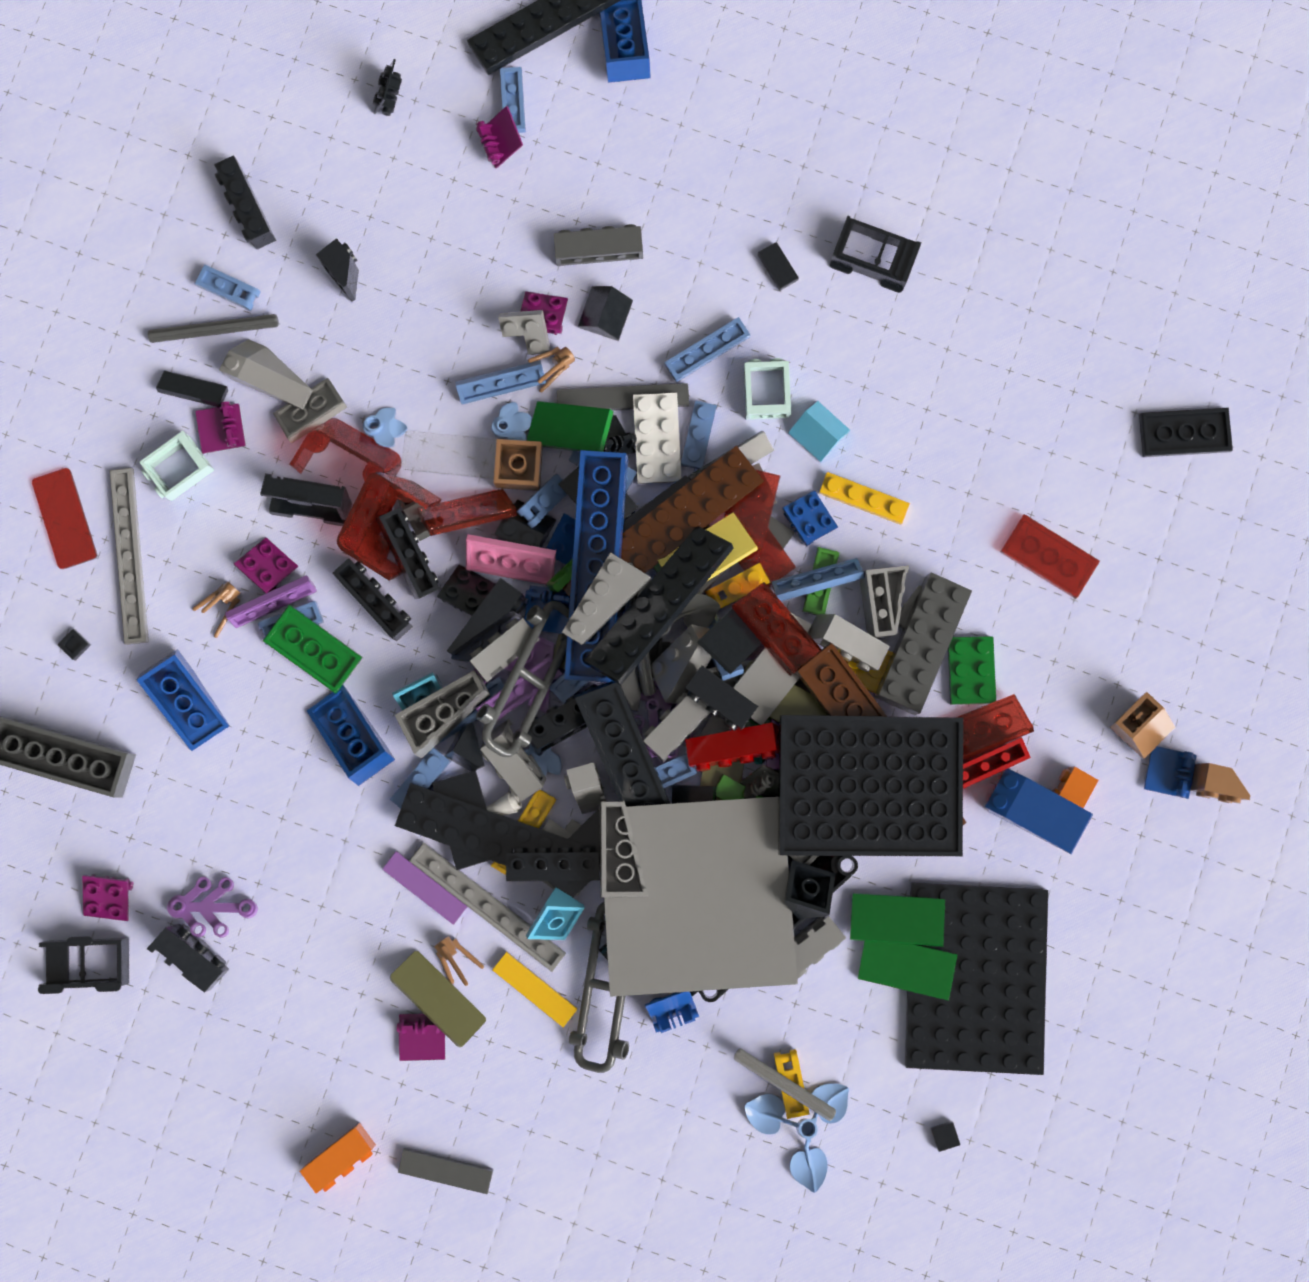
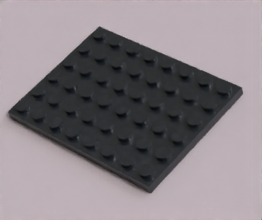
[778,715,963,857]
[905,882,1048,1075]

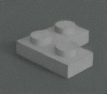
[498,310,551,355]

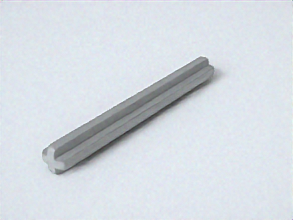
[734,1048,836,1121]

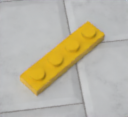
[819,472,910,525]

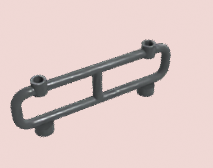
[476,601,569,758]
[569,902,629,1073]

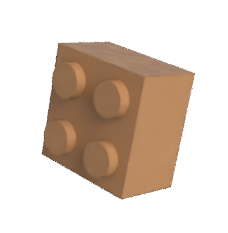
[493,439,543,491]

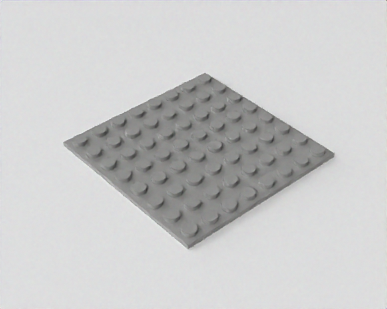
[599,797,798,997]

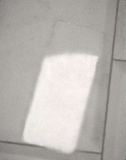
[401,430,497,479]

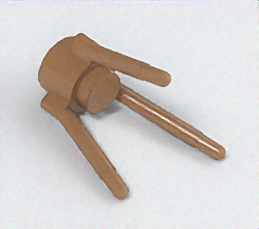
[528,346,575,393]
[192,581,241,638]
[434,936,484,986]

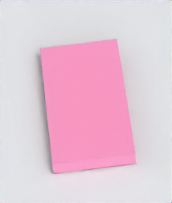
[466,534,556,585]

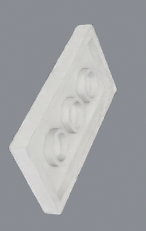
[633,393,681,484]

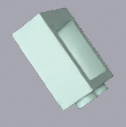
[743,358,791,420]
[139,431,214,501]

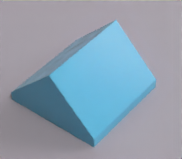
[788,401,850,463]
[392,672,443,711]
[526,888,585,940]

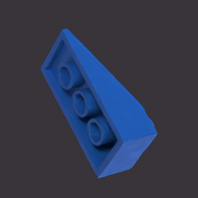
[600,0,651,83]
[137,649,230,751]
[307,685,395,786]
[985,768,1093,855]

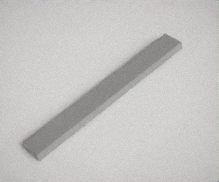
[109,468,149,645]
[409,842,566,972]

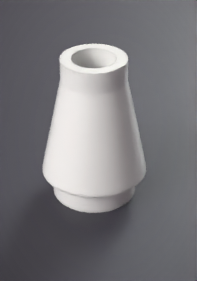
[487,792,522,815]

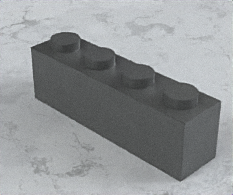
[554,224,643,266]

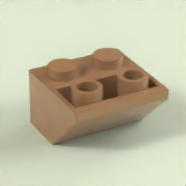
[1110,692,1175,759]
[1190,763,1251,804]

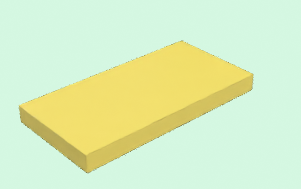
[658,513,758,581]

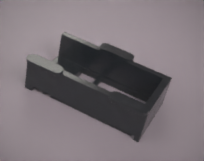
[830,216,922,293]
[260,473,352,527]
[38,936,129,994]

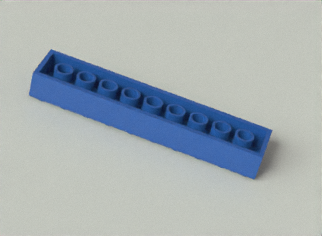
[565,450,628,682]

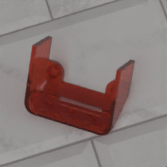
[289,418,402,515]
[337,472,442,581]

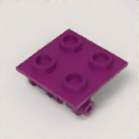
[476,106,523,168]
[520,291,568,335]
[195,402,246,454]
[234,537,298,593]
[82,874,134,921]
[397,1013,446,1061]

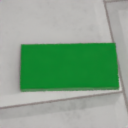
[526,401,614,452]
[263,605,363,694]
[850,893,945,947]
[858,941,957,1000]

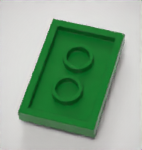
[948,636,997,705]

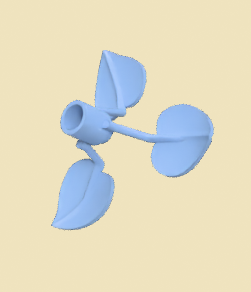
[745,1083,849,1193]

